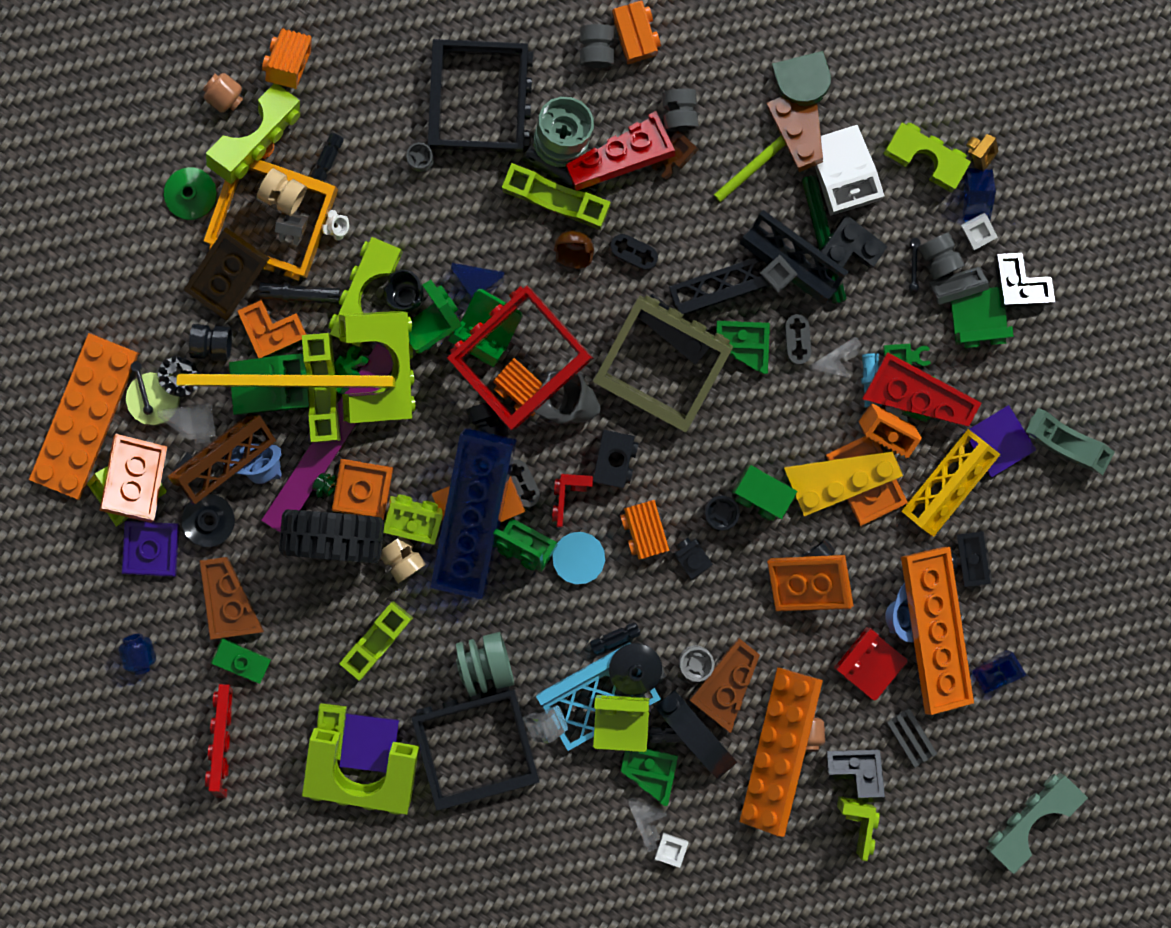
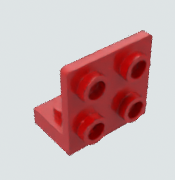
[552,474,593,528]
[834,627,907,701]

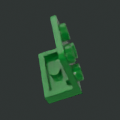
[409,279,462,354]
[950,287,1014,349]
[448,289,523,367]
[493,518,558,572]

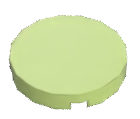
[126,372,180,425]

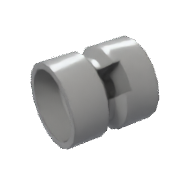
[678,645,715,682]

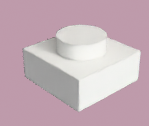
[961,213,998,250]
[655,833,689,868]

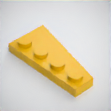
[784,451,903,516]

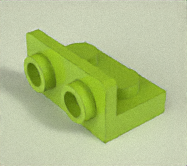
[383,494,443,545]

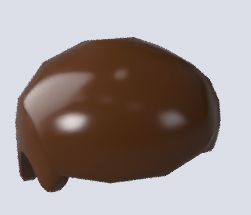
[554,230,594,269]

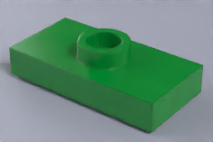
[211,638,271,684]

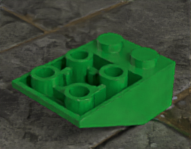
[229,353,310,415]

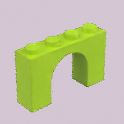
[339,311,415,423]
[302,728,419,815]

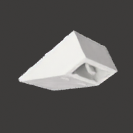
[815,125,884,216]

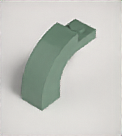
[1026,408,1115,475]

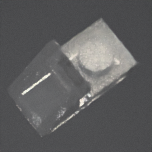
[809,337,861,379]
[523,705,568,743]
[627,798,667,852]

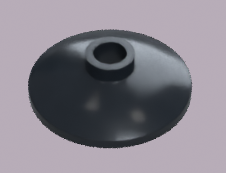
[182,494,235,547]
[609,643,662,695]

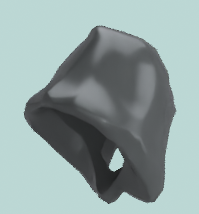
[535,370,601,424]

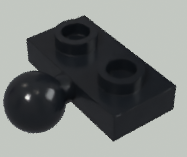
[951,531,992,587]

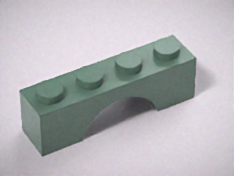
[986,772,1088,874]

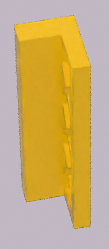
[901,429,1001,537]

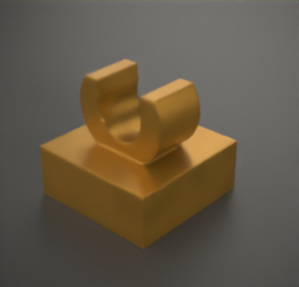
[966,134,998,172]

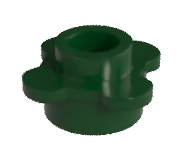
[312,473,336,499]

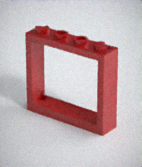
[447,285,594,430]

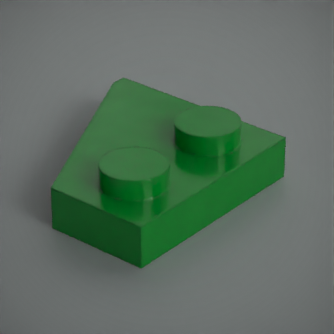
[716,321,770,374]
[621,749,678,807]

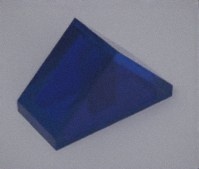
[963,168,996,221]
[451,263,505,300]
[972,650,1027,694]

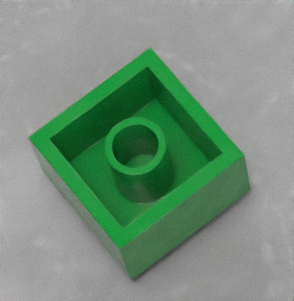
[732,465,798,521]

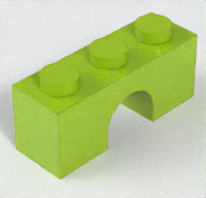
[883,122,971,193]
[339,601,414,681]

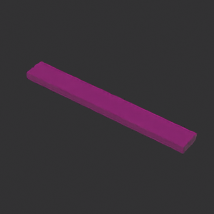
[261,344,393,532]

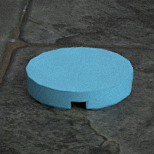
[553,532,605,584]

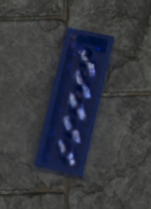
[430,428,517,599]

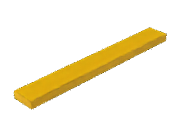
[177,374,395,388]

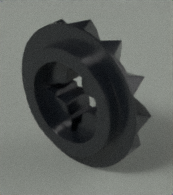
[157,355,200,397]

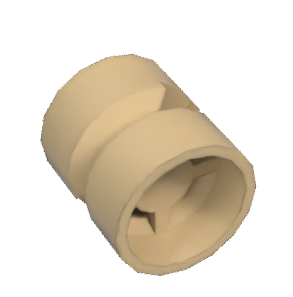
[257,168,307,217]
[381,537,426,584]

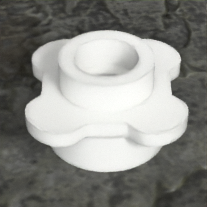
[322,210,349,240]

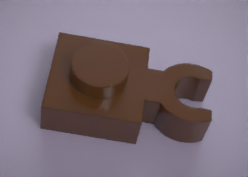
[651,130,699,180]

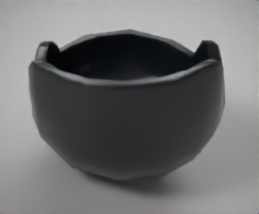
[384,269,424,312]

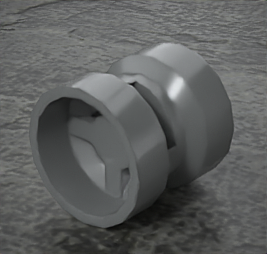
[406,142,434,173]

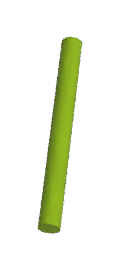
[714,136,785,202]

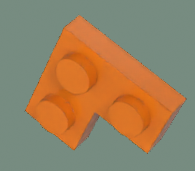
[238,300,307,358]

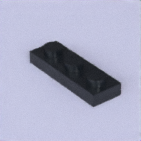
[637,293,710,365]

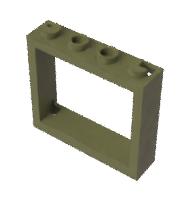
[593,295,733,432]

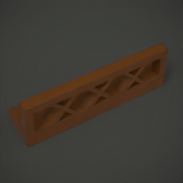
[167,414,276,504]

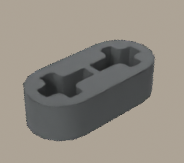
[785,314,811,365]
[507,460,540,507]

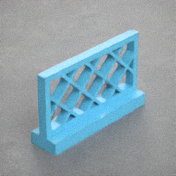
[536,642,661,751]

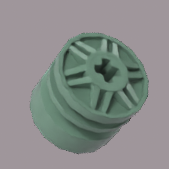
[534,97,594,167]
[456,632,515,697]

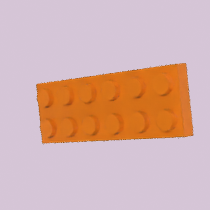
[29,333,139,500]
[901,547,974,715]
[739,667,823,837]

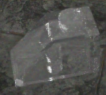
[157,403,216,443]

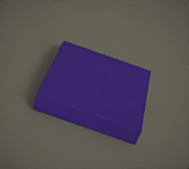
[963,405,1036,478]
[122,521,179,576]
[339,713,399,773]

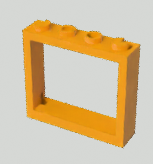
[204,160,338,281]

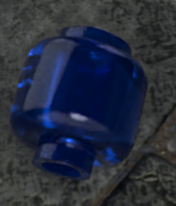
[118,633,157,675]

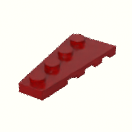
[566,111,675,191]
[861,352,981,427]
[205,684,233,798]

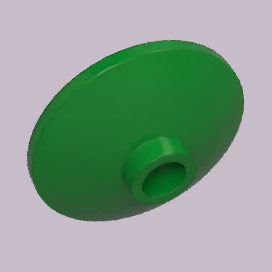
[164,167,217,220]

